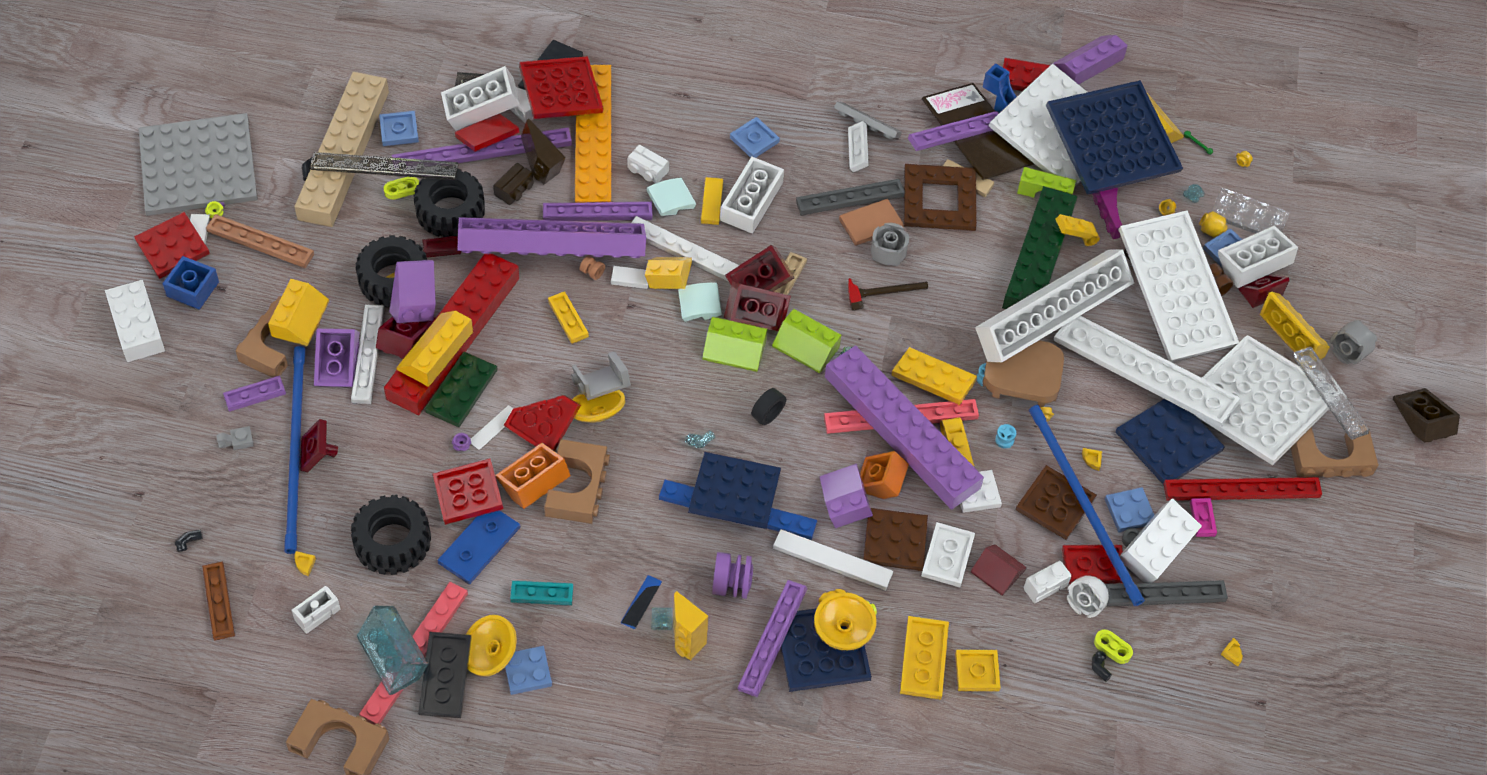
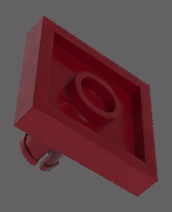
[301,419,338,473]

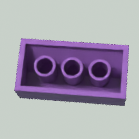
[1051,35,1128,85]

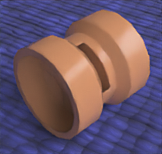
[579,255,605,280]

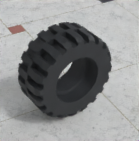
[414,168,485,237]
[355,235,427,307]
[351,495,431,575]

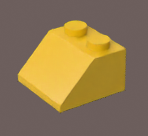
[645,257,692,289]

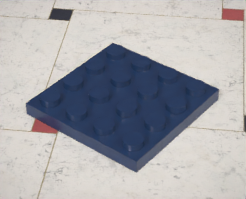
[1115,399,1225,485]
[688,452,781,529]
[781,608,872,692]

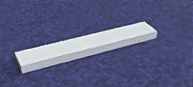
[351,305,385,404]
[773,529,893,591]

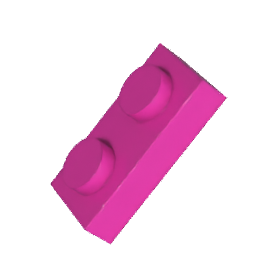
[1190,498,1217,537]

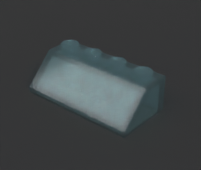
[357,606,428,695]

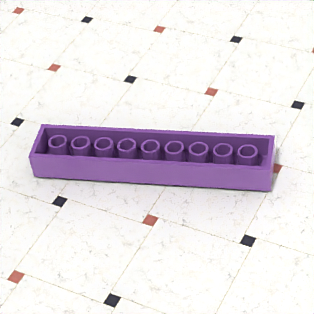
[458,217,646,258]
[825,345,984,510]

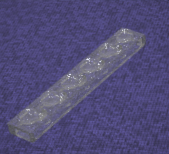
[1293,347,1370,440]

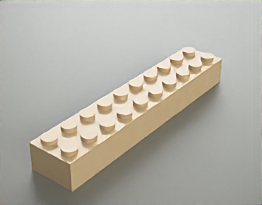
[295,72,389,227]

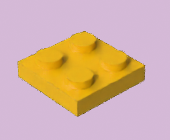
[955,650,1001,691]

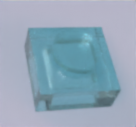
[651,607,672,630]

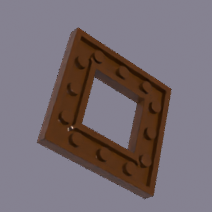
[904,164,977,231]

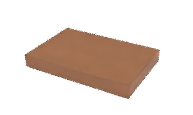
[839,199,904,246]

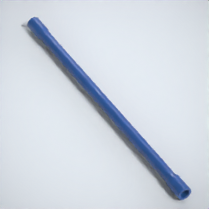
[284,346,305,554]
[1029,405,1145,606]

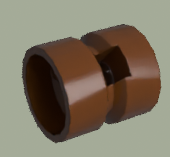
[1209,263,1234,297]

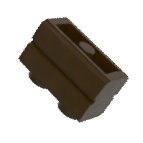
[493,163,534,205]

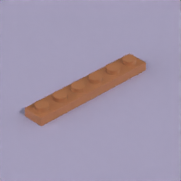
[206,214,314,268]

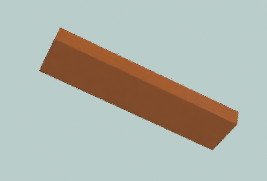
[202,561,235,641]

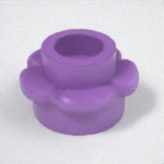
[452,433,471,451]

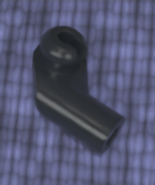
[302,156,316,181]
[174,529,203,552]
[1092,651,1112,682]

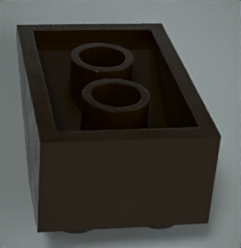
[521,119,566,185]
[1393,388,1460,443]

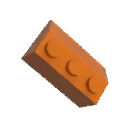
[495,443,571,509]

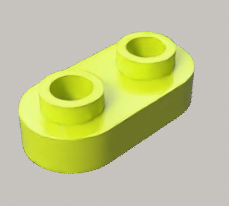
[384,176,419,200]
[1094,629,1133,664]

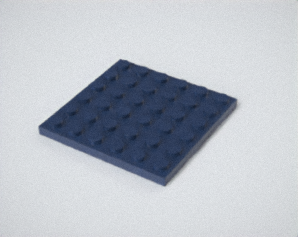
[1046,80,1183,195]

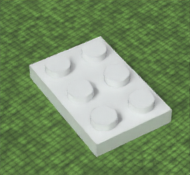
[921,522,975,587]

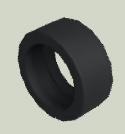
[751,388,787,425]

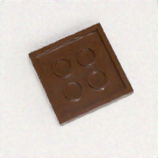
[1015,465,1097,541]
[863,508,928,571]

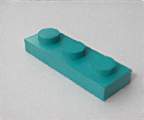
[510,580,574,606]

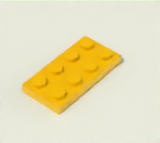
[892,347,977,405]
[900,616,949,700]

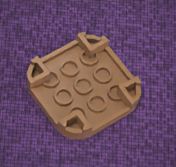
[982,340,1064,407]

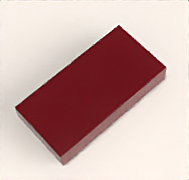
[422,236,461,258]

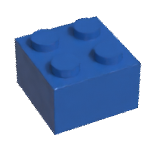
[162,256,219,310]

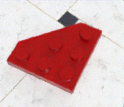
[504,395,581,452]

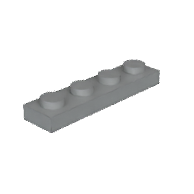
[834,101,902,140]

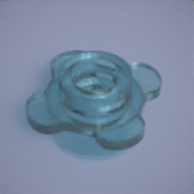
[1183,184,1205,203]

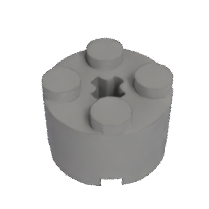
[871,223,909,266]
[1330,320,1377,365]

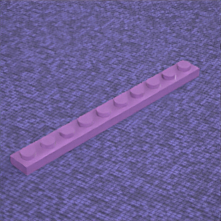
[392,128,572,173]

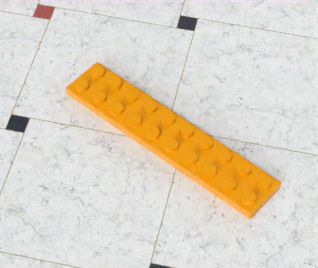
[575,65,611,203]

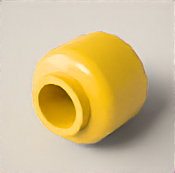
[1199,211,1228,238]

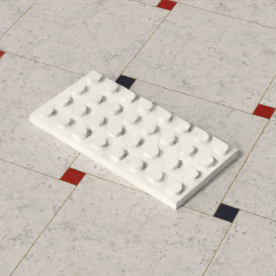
[1119,211,1239,362]

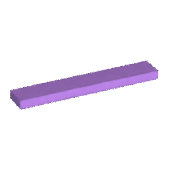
[908,111,998,151]
[543,202,652,221]
[737,580,807,697]

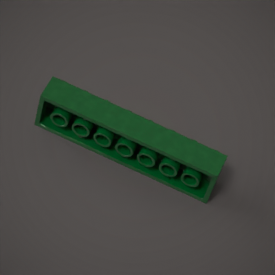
[1002,186,1078,309]

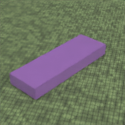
[223,375,286,412]

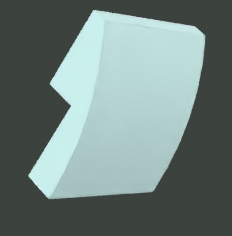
[646,178,696,216]
[678,283,722,322]

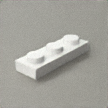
[848,121,868,172]

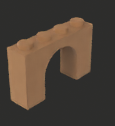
[236,296,320,378]
[1291,426,1378,478]
[545,439,610,524]
[286,699,389,775]

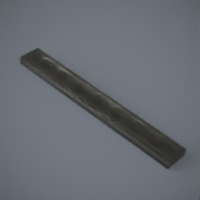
[310,152,459,180]

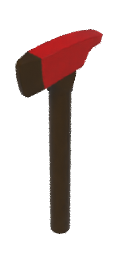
[848,278,928,311]

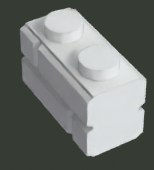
[627,145,669,183]
[1024,561,1071,603]
[292,586,341,634]

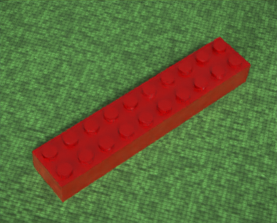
[384,253,519,416]

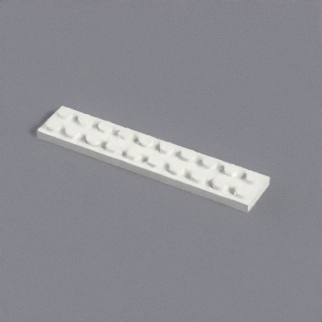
[1054,316,1240,428]

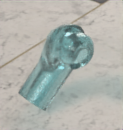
[685,430,715,448]

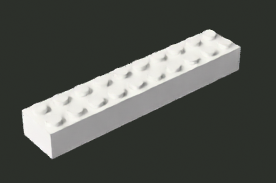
[975,249,1134,362]

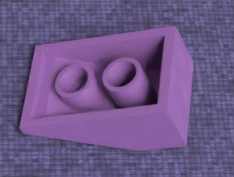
[389,260,436,323]
[314,329,360,387]
[819,464,873,528]

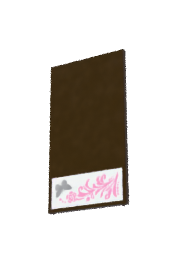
[922,83,1034,180]

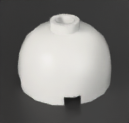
[1067,576,1109,618]

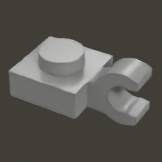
[216,426,254,450]

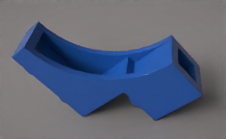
[983,63,1016,113]

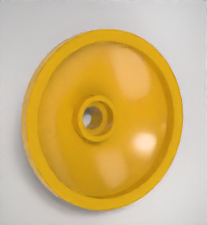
[572,390,625,423]
[814,592,876,650]
[466,615,517,677]

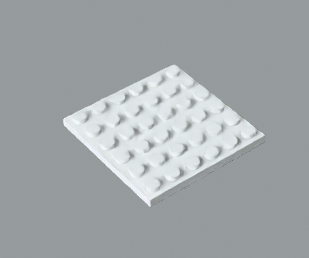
[989,64,1087,186]
[1194,335,1342,465]

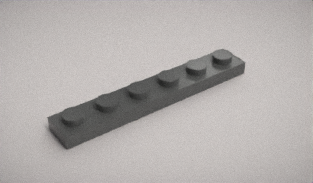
[796,179,905,215]
[1106,580,1228,607]

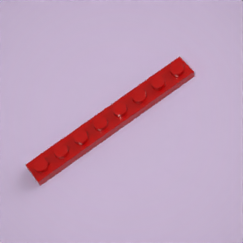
[1163,477,1322,501]

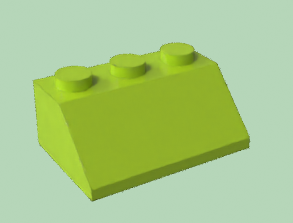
[772,308,841,373]
[702,317,767,372]

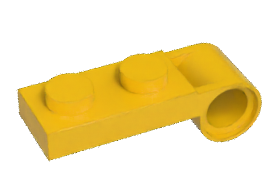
[1056,214,1100,246]
[940,417,974,466]

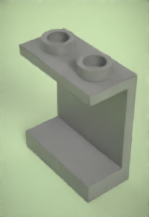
[571,351,631,400]

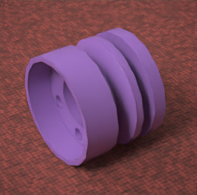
[712,552,753,599]

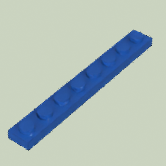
[659,479,817,540]

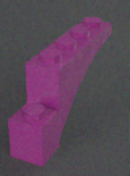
[1092,187,1122,239]

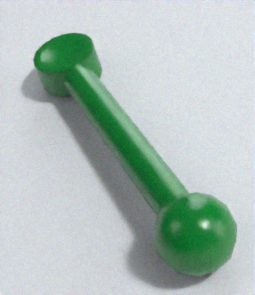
[1184,131,1213,155]

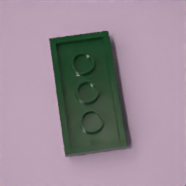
[425,352,498,427]

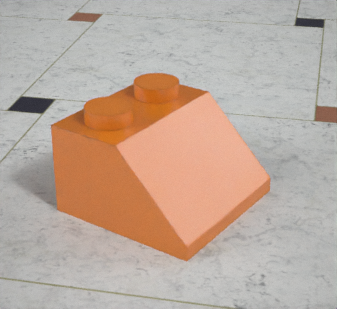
[860,451,909,499]

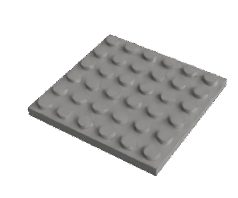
[139,113,258,216]

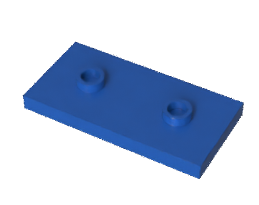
[437,510,521,585]

